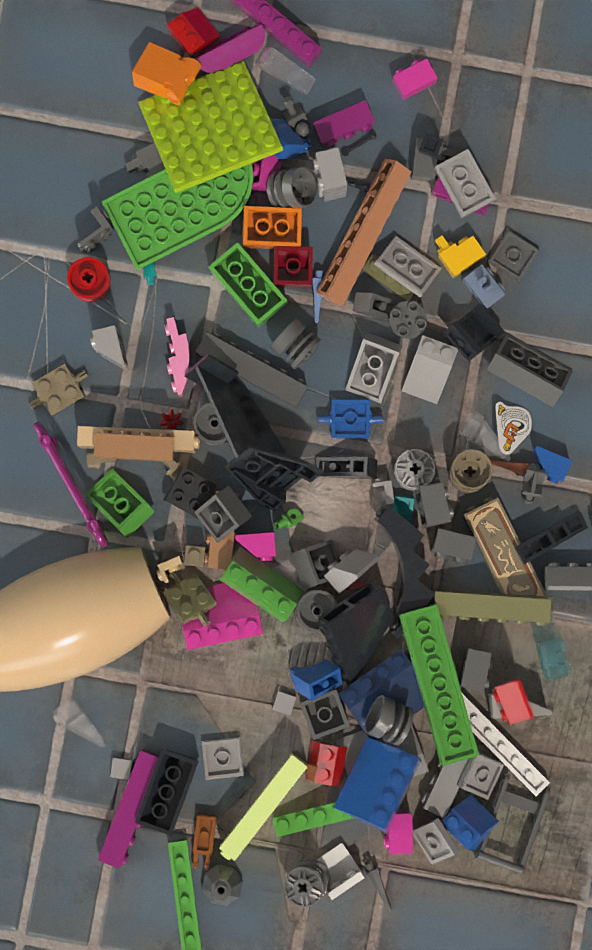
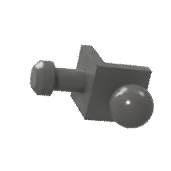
[282,97,311,137]
[522,463,546,505]

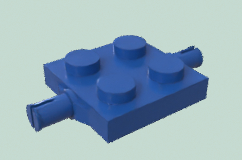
[318,400,383,439]

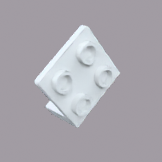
[317,843,364,900]

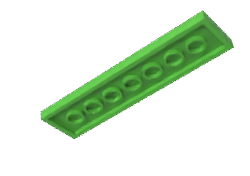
[399,605,479,766]

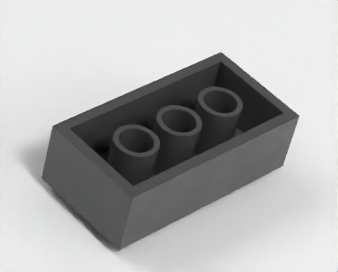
[415,482,454,529]

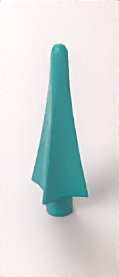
[143,262,157,285]

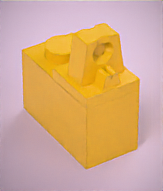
[435,236,486,278]

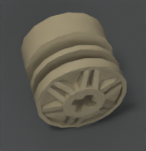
[448,449,493,493]

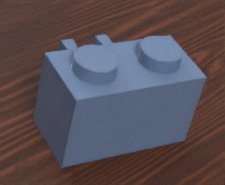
[463,265,505,309]

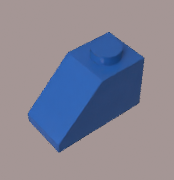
[533,446,572,484]

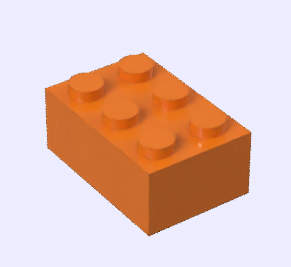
[242,206,302,249]

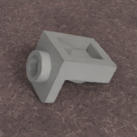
[372,478,394,505]

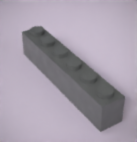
[196,332,308,409]

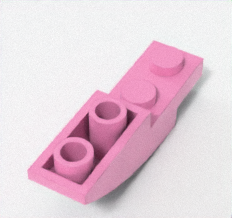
[164,317,190,397]

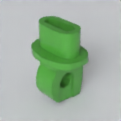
[274,509,305,530]

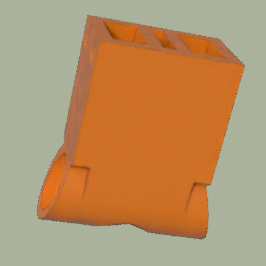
[132,42,201,105]

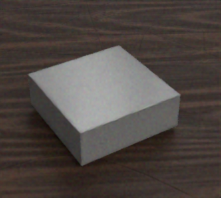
[272,691,297,716]
[110,757,133,780]

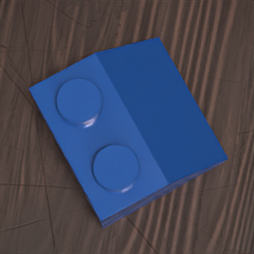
[441,795,500,850]

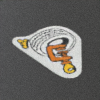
[496,402,532,455]

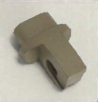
[86,452,116,470]
[163,460,183,481]

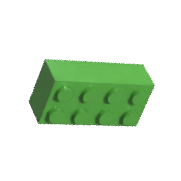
[208,242,287,328]

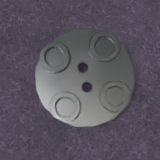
[389,301,428,339]

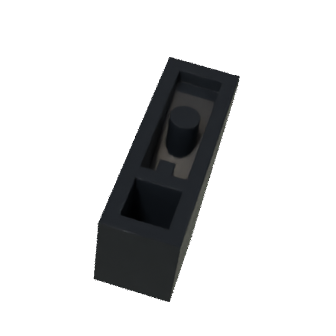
[316,457,378,479]

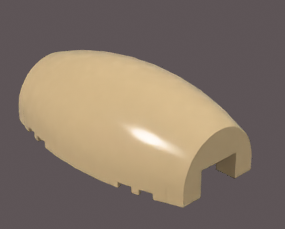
[0,547,171,692]

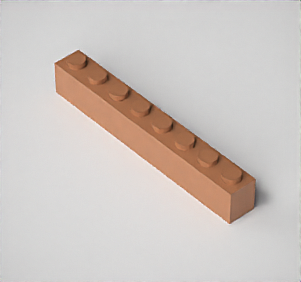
[316,158,411,306]

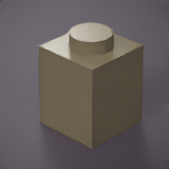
[184,546,206,567]

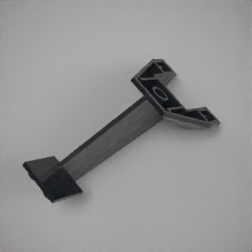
[185,354,323,511]

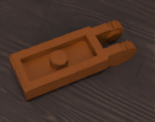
[193,814,217,870]

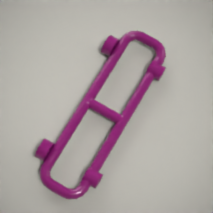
[33,422,109,548]

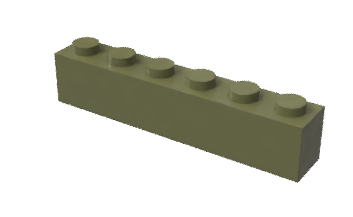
[435,589,554,626]

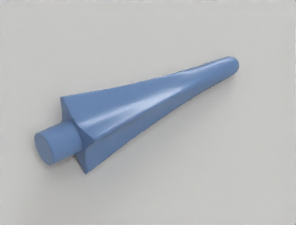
[312,271,323,324]

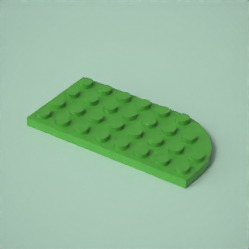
[101,163,253,271]

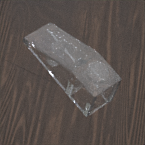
[254,47,316,95]
[457,412,511,462]
[53,697,107,747]

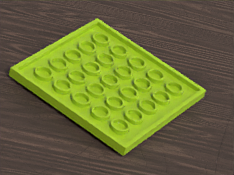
[138,60,283,193]

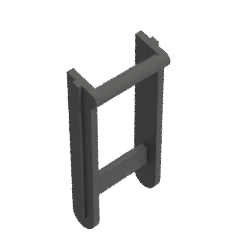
[474,772,550,875]

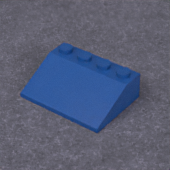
[333,737,420,833]

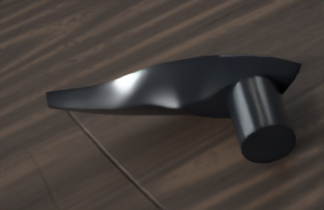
[347,181,371,192]

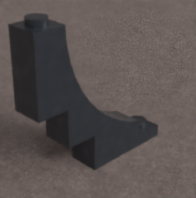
[374,505,435,639]

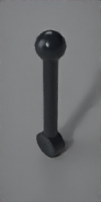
[342,132,377,157]

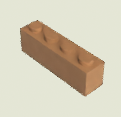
[94,430,175,462]
[204,491,239,570]

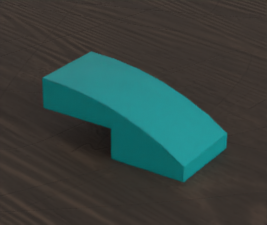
[393,494,414,523]

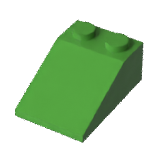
[85,469,155,538]

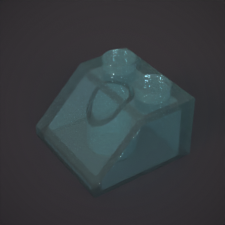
[535,637,571,681]

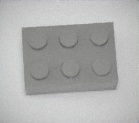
[312,147,348,202]

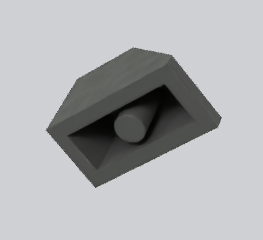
[352,292,398,320]

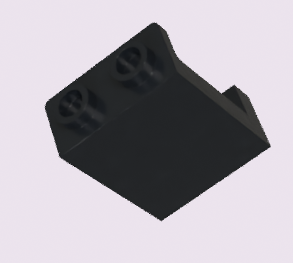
[444,303,505,362]

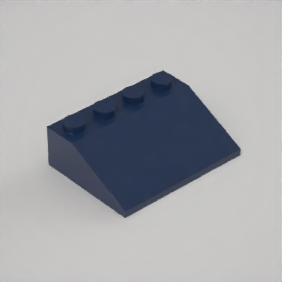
[338,649,424,741]

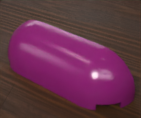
[194,24,265,73]

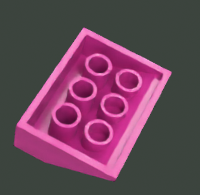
[182,583,264,650]

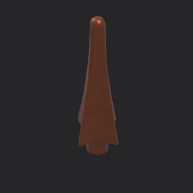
[489,459,529,476]

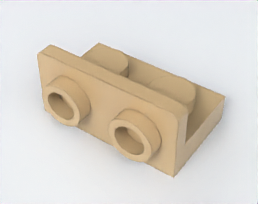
[156,556,184,583]

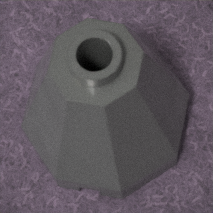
[202,864,243,906]

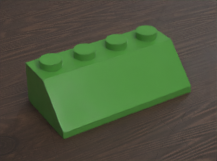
[219,547,303,622]

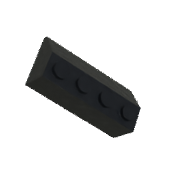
[135,749,199,836]

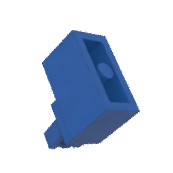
[270,118,311,159]
[289,659,342,701]

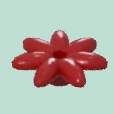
[159,409,183,430]

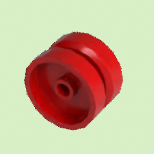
[67,257,111,302]

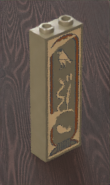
[462,497,547,597]

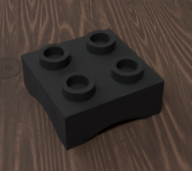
[163,466,217,519]

